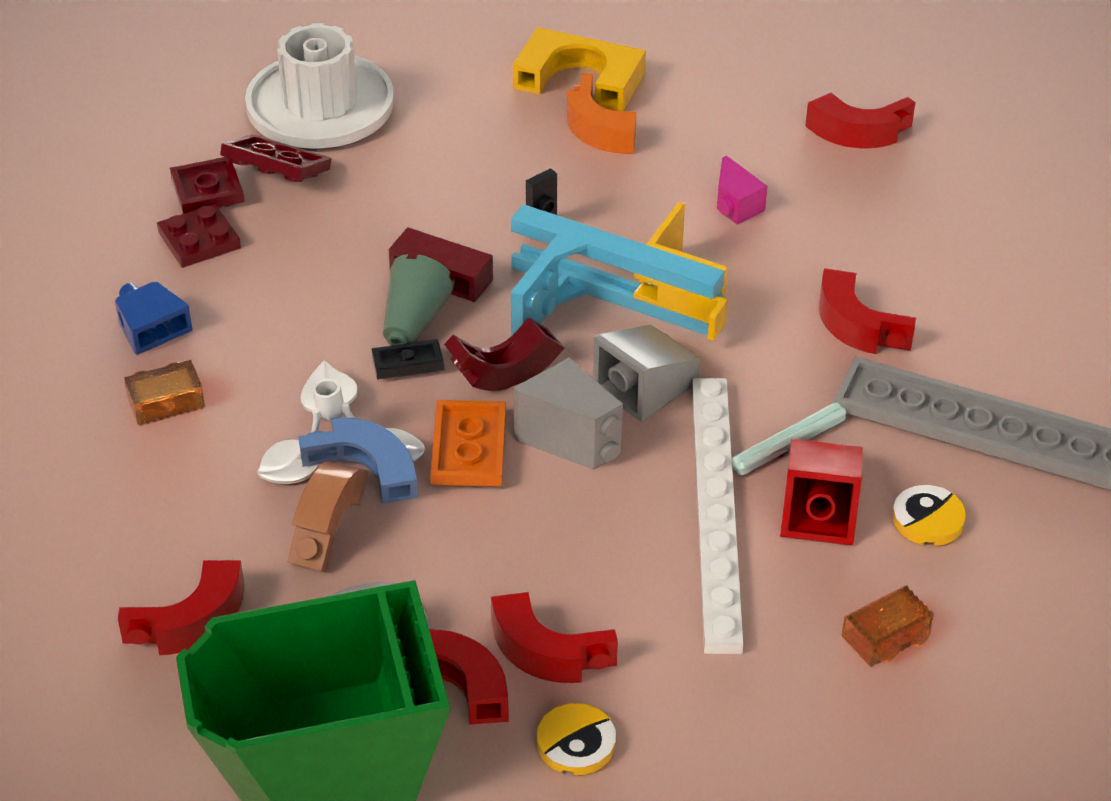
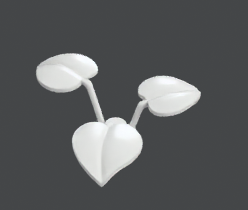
[257,361,425,484]

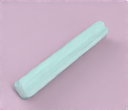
[732,403,847,476]

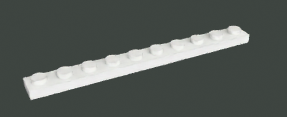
[692,378,743,654]

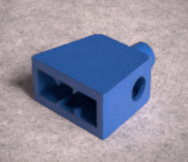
[115,282,192,355]

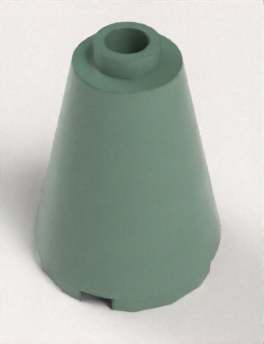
[383,254,455,345]

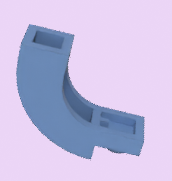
[298,418,418,504]

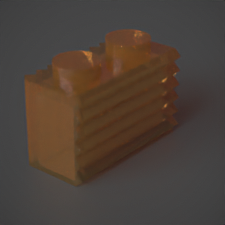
[124,360,205,426]
[841,585,934,667]

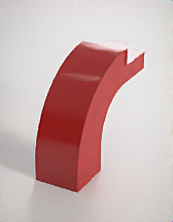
[805,93,916,149]
[819,268,916,354]
[117,560,245,655]
[491,592,618,683]
[429,629,509,725]

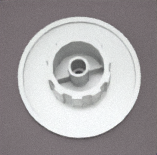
[245,23,394,149]

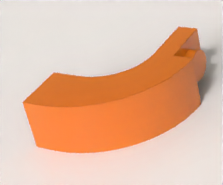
[567,73,637,154]

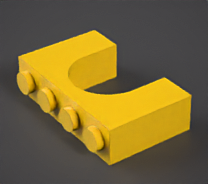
[513,27,646,111]

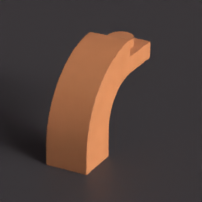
[287,461,369,572]

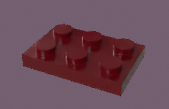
[220,134,332,182]

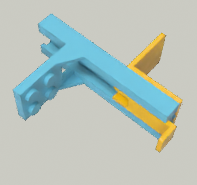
[511,202,728,341]

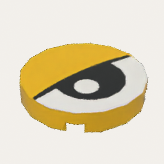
[893,485,966,546]
[537,703,616,776]

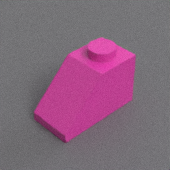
[717,155,768,225]

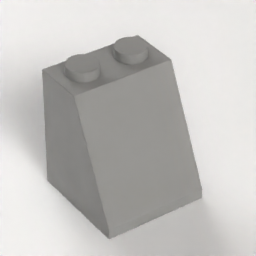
[593,325,700,422]
[514,358,623,470]

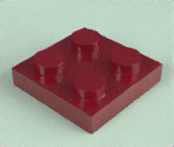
[170,157,245,214]
[157,203,241,268]

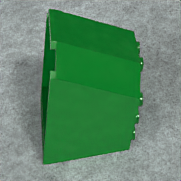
[176,580,450,801]

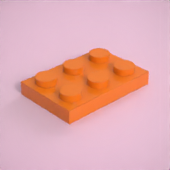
[430,400,506,486]

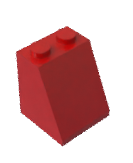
[780,438,863,545]

